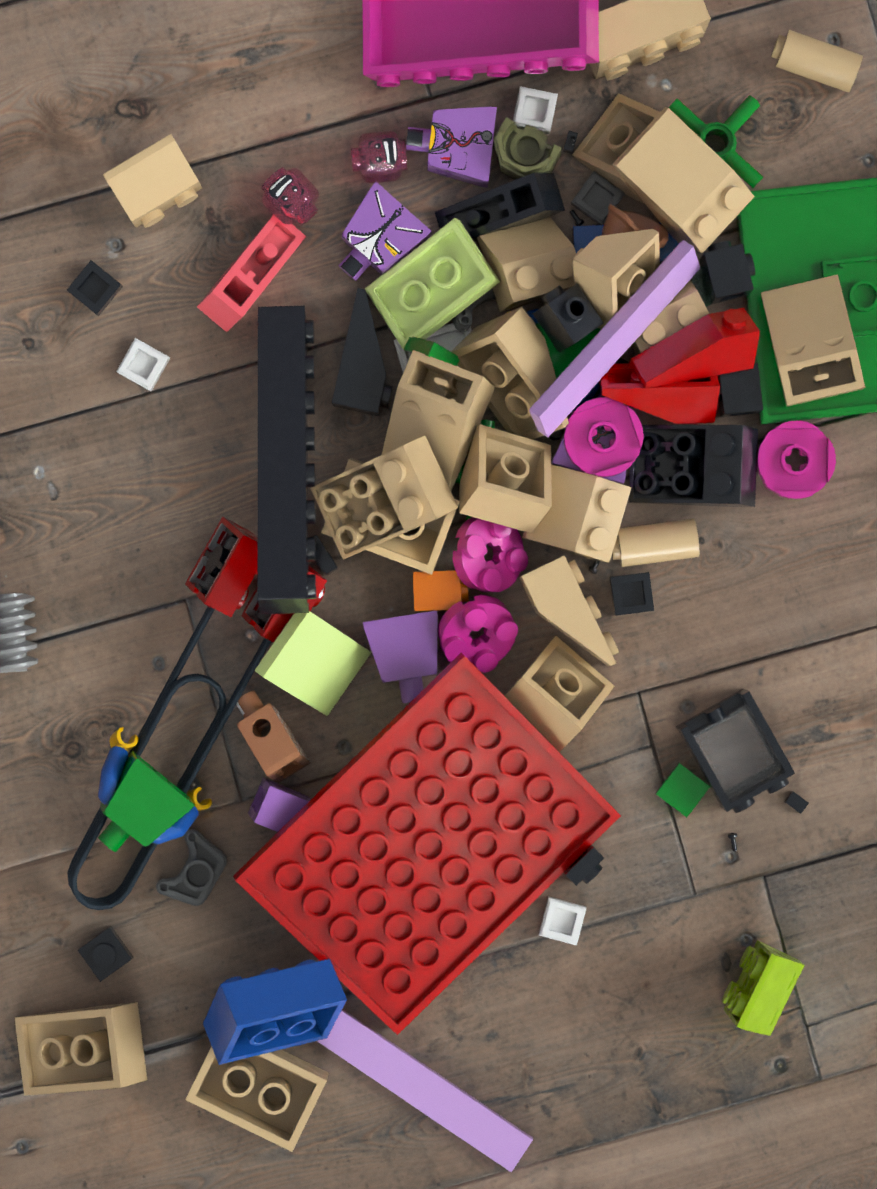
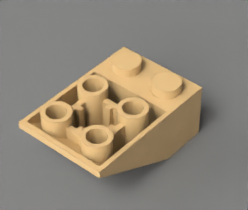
[761,274,865,407]
[382,350,495,491]
[310,436,458,560]
[519,555,619,666]

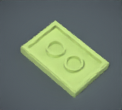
[365,218,500,351]
[255,611,372,716]

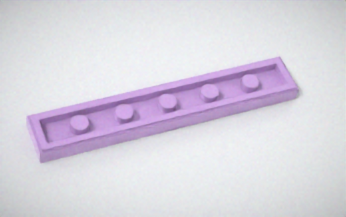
[529,240,700,437]
[317,1009,533,1172]

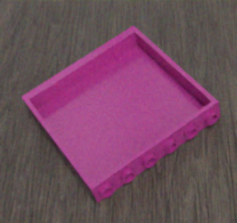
[362,0,599,87]

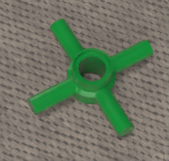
[669,95,763,188]

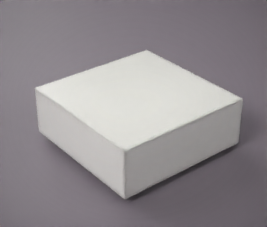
[513,86,558,134]
[116,338,170,392]
[539,896,587,945]

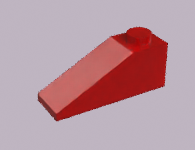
[630,308,760,389]
[599,363,720,424]

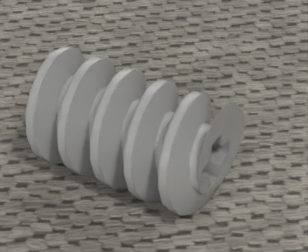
[0,593,38,673]

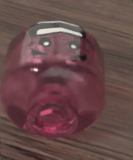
[351,131,408,183]
[261,167,319,226]

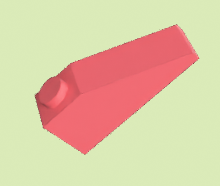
[197,211,306,332]

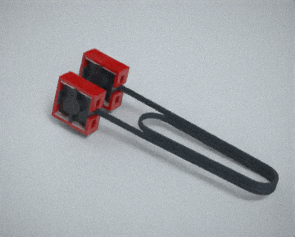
[67,516,327,910]

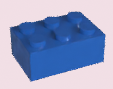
[203,959,347,1065]

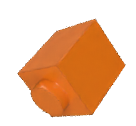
[413,570,469,612]

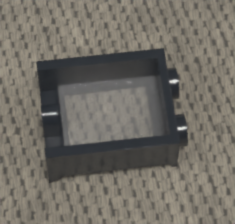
[676,689,795,813]

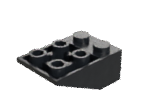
[629,425,758,507]

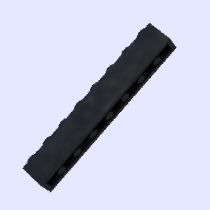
[258,306,316,614]

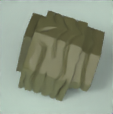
[493,117,562,180]

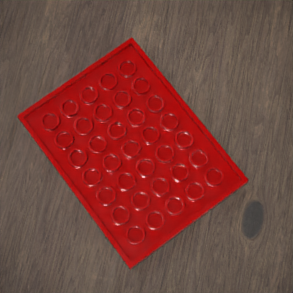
[233,652,621,1035]

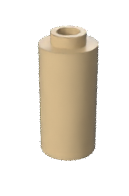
[771,30,863,93]
[612,518,700,567]

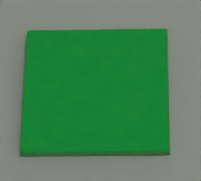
[737,177,877,425]

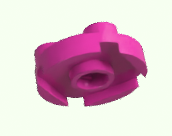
[564,397,644,477]
[757,420,836,499]
[452,517,528,592]
[438,595,518,673]

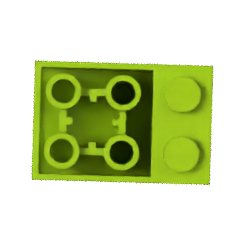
[722,940,805,1036]

